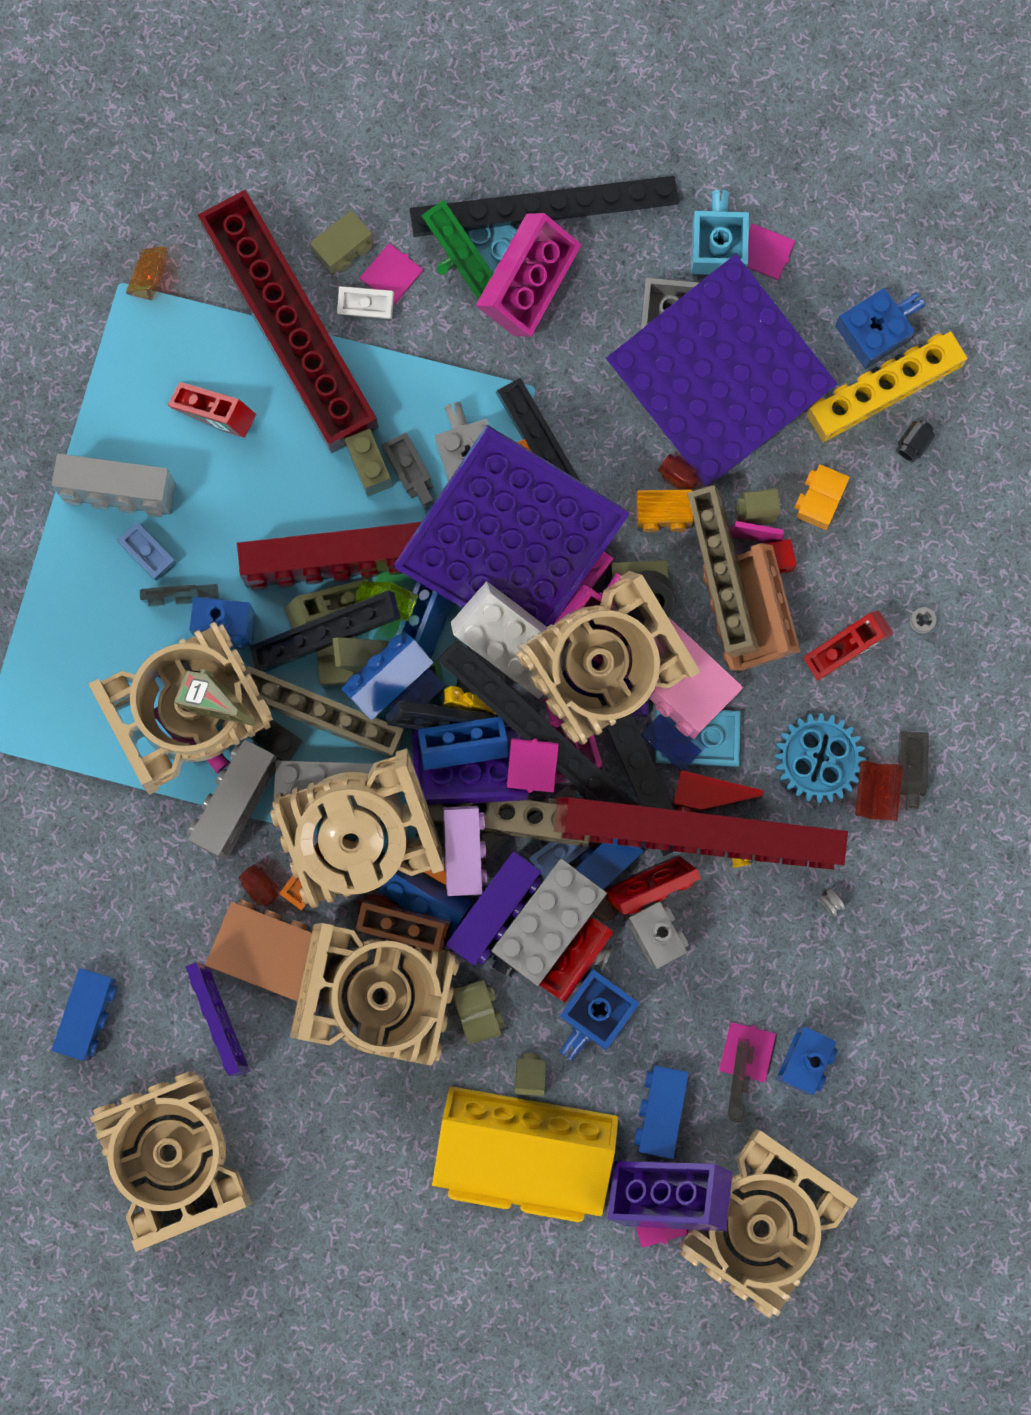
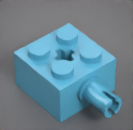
[691,190,749,275]

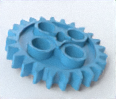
[774,713,866,805]

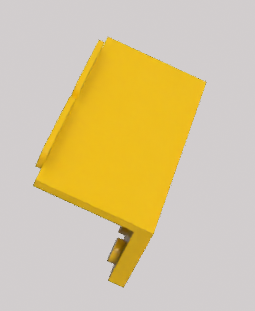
[432,1086,618,1222]

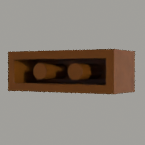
[356,900,452,952]

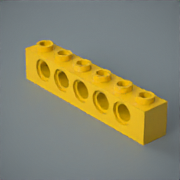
[807,331,968,443]

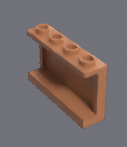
[703,543,800,671]
[205,899,333,1001]

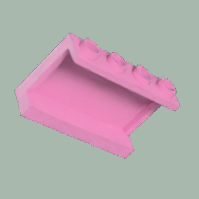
[624,618,743,740]

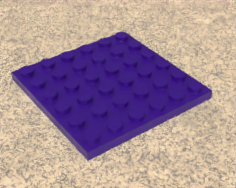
[606,254,838,487]
[394,425,630,627]

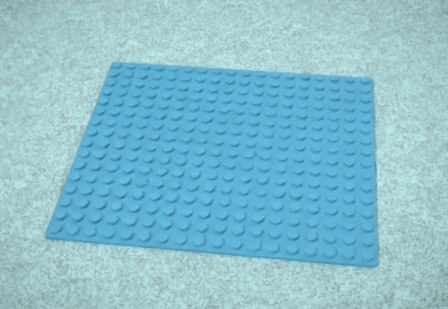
[0,283,535,853]

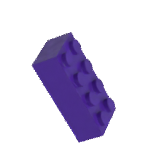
[446,851,542,967]
[607,1161,733,1231]

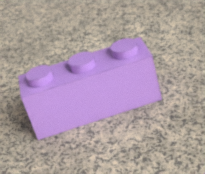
[443,806,487,896]

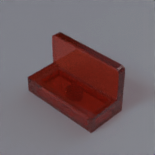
[855,760,903,821]

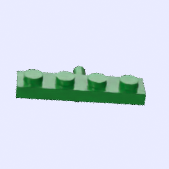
[421,200,493,300]

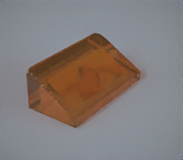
[126,246,169,300]

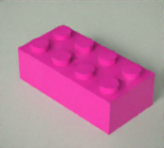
[476,213,582,337]

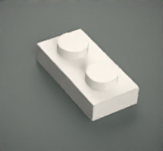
[337,286,394,319]

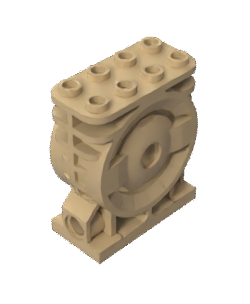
[516,571,700,745]
[88,622,273,795]
[270,748,444,908]
[290,923,459,1066]
[90,1071,253,1252]
[679,1129,858,1318]

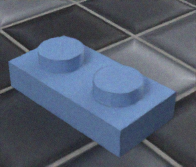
[117,522,176,581]
[529,842,591,880]

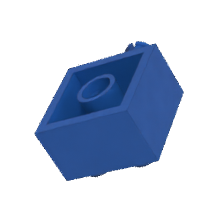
[835,288,925,370]
[189,597,256,650]
[558,970,639,1062]
[775,1027,838,1095]

